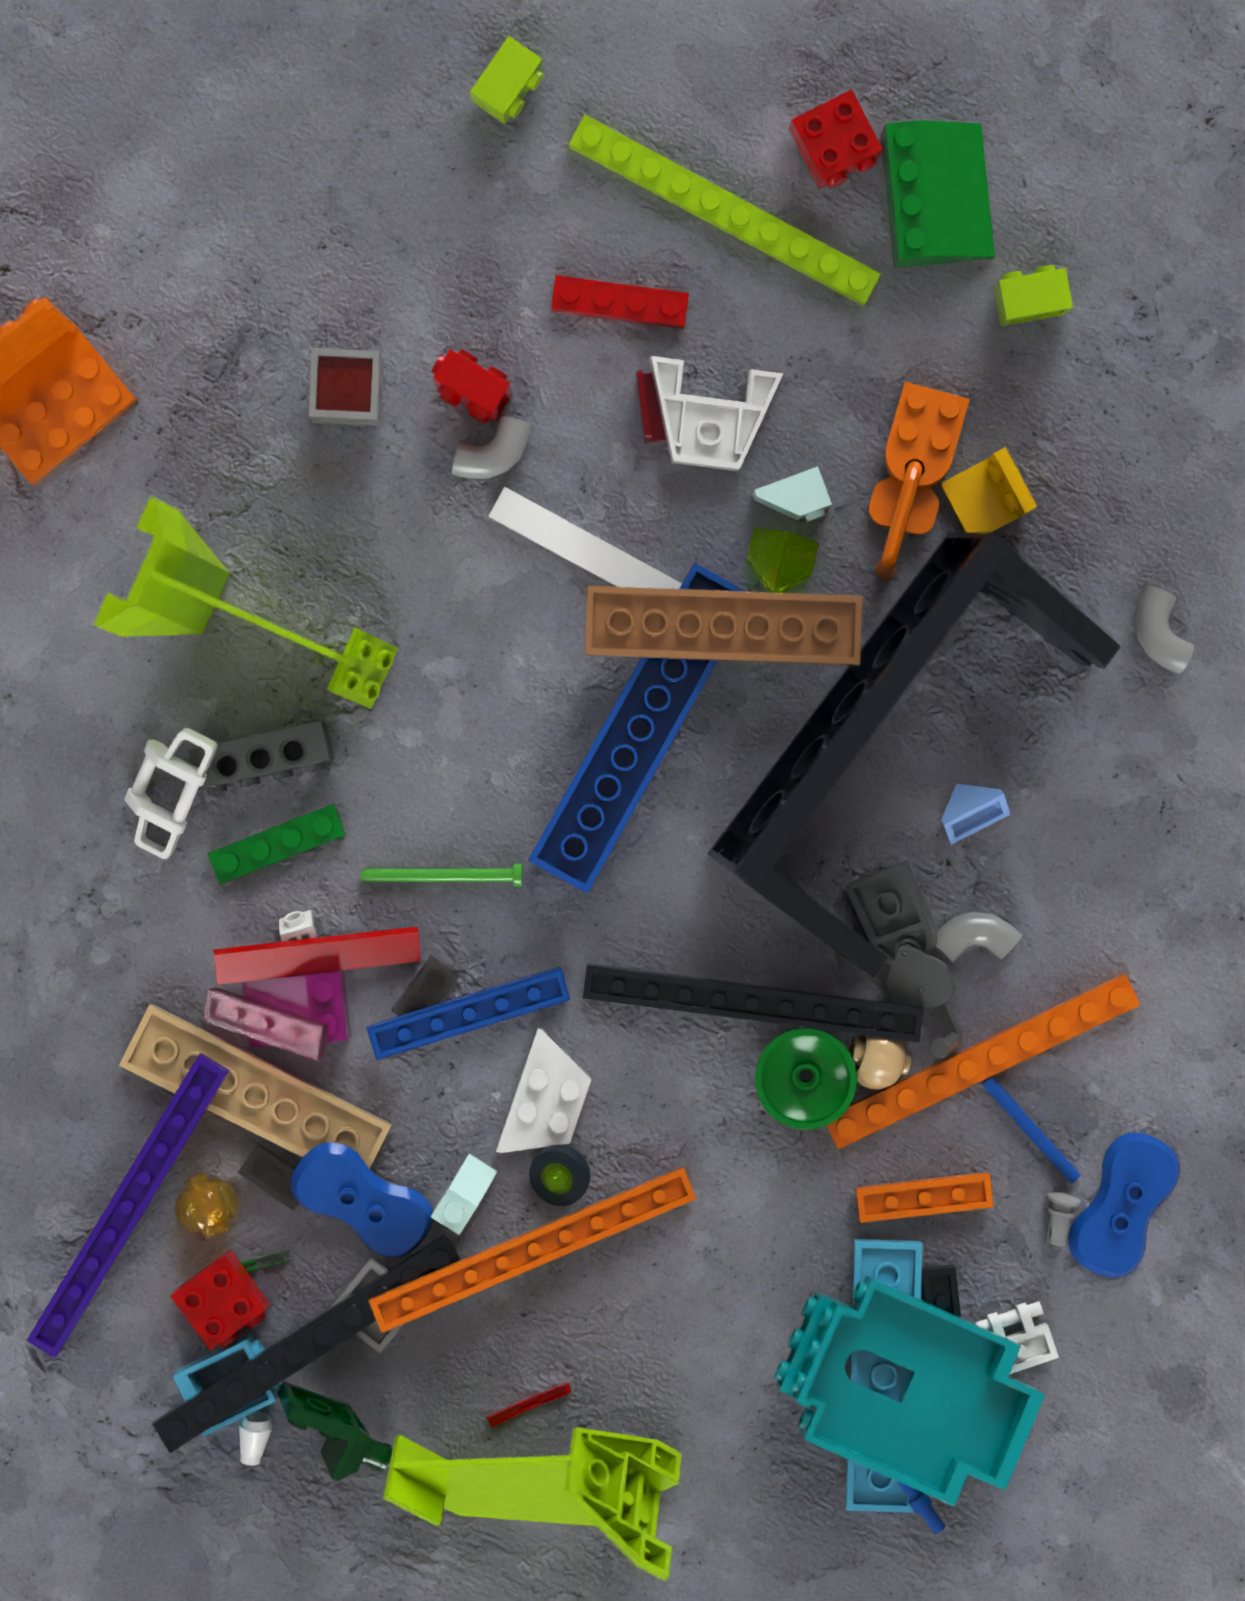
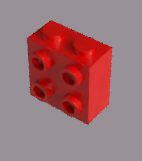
[788,89,883,189]
[431,349,512,424]
[170,1249,270,1351]

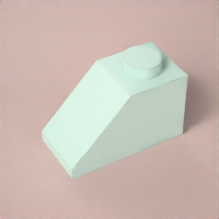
[752,467,832,522]
[431,1153,497,1235]

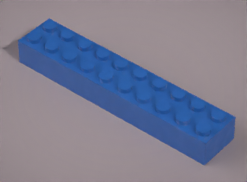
[528,562,747,894]

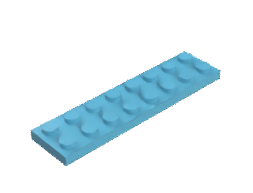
[845,1239,923,1513]

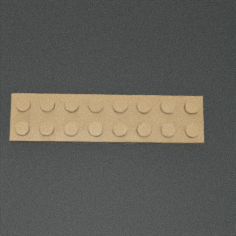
[119,1004,392,1169]

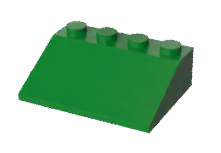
[881,120,995,268]

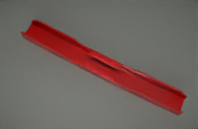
[486,1382,572,1427]

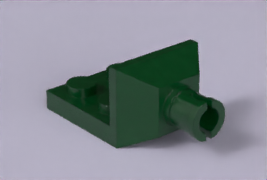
[277,1381,392,1481]

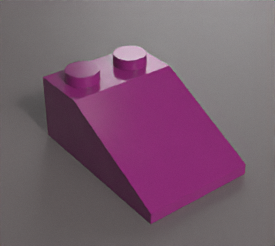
[243,970,351,1047]

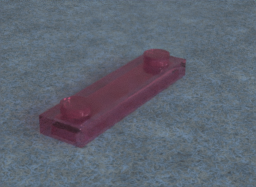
[203,987,329,1060]

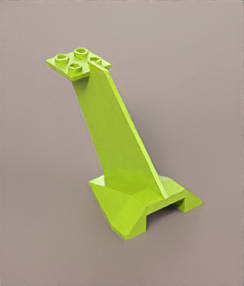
[93,496,399,709]
[383,1427,682,1581]

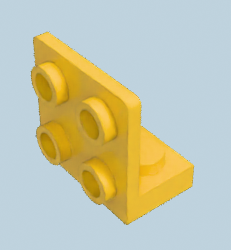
[941,447,1037,533]

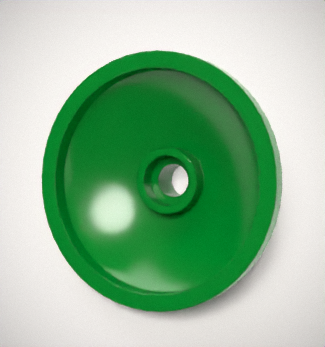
[755,1028,857,1130]

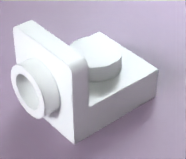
[279,910,318,942]

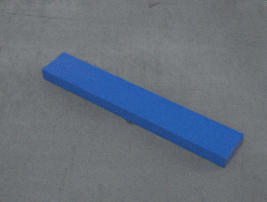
[366,966,571,1061]

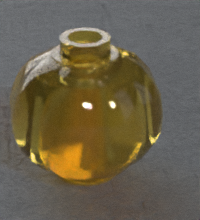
[175,1173,239,1239]

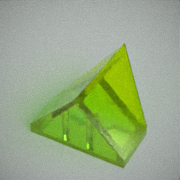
[746,528,819,593]

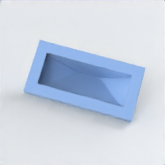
[941,784,1010,845]

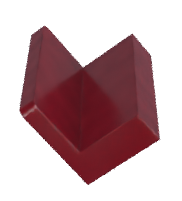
[636,370,667,444]

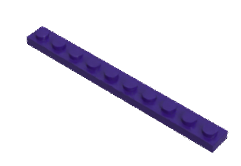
[26,1053,230,1358]

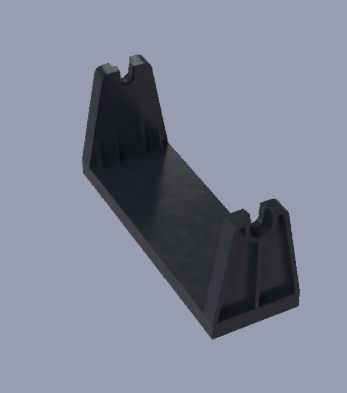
[707,532,1121,978]

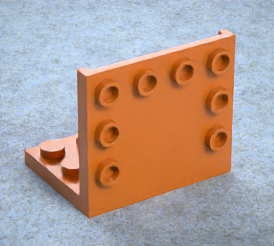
[0,297,138,486]

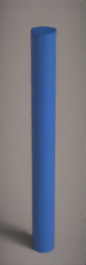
[981,1076,1081,1183]

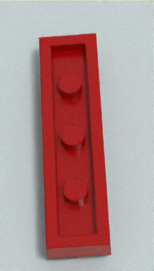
[551,275,689,329]

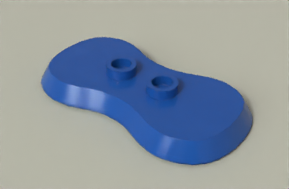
[1069,1133,1180,1278]
[291,1142,433,1258]

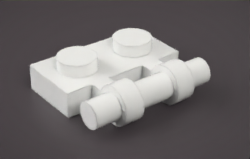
[975,1301,1059,1374]

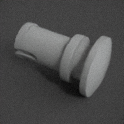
[1045,1192,1081,1246]

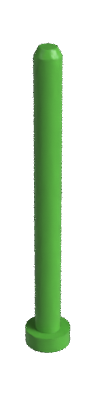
[361,863,523,887]

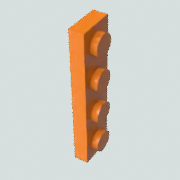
[855,1172,994,1223]

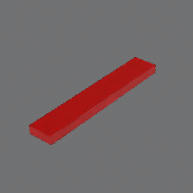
[213,926,421,985]

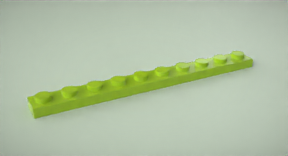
[569,114,881,306]

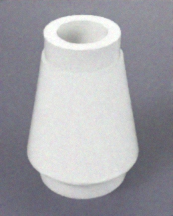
[239,1411,273,1466]

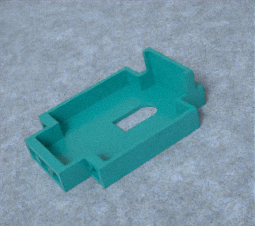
[774,1276,1045,1506]

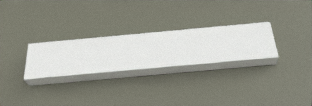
[489,487,682,589]

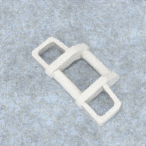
[124,728,218,859]

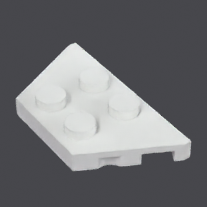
[496,1028,591,1153]

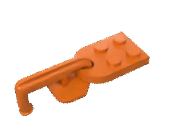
[869,382,970,579]

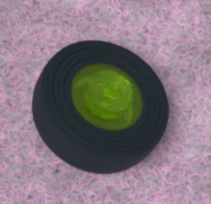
[529,1145,591,1206]

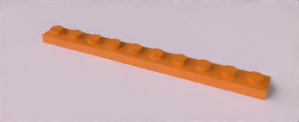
[827,974,1140,1149]
[369,1167,696,1333]

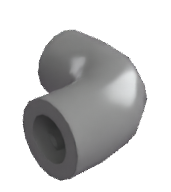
[451,416,532,479]
[1134,585,1194,674]
[935,911,1023,963]

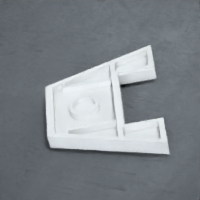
[649,356,783,471]

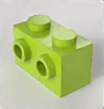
[470,36,544,125]
[993,265,1073,327]

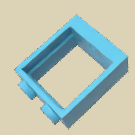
[173,1333,281,1437]

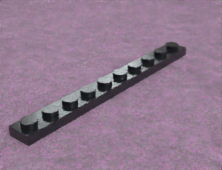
[583,963,924,1043]
[152,1234,461,1453]

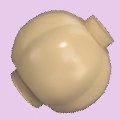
[848,1035,911,1089]

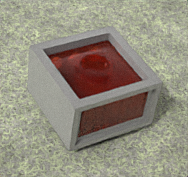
[308,348,384,426]

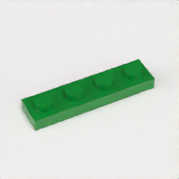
[207,804,347,884]

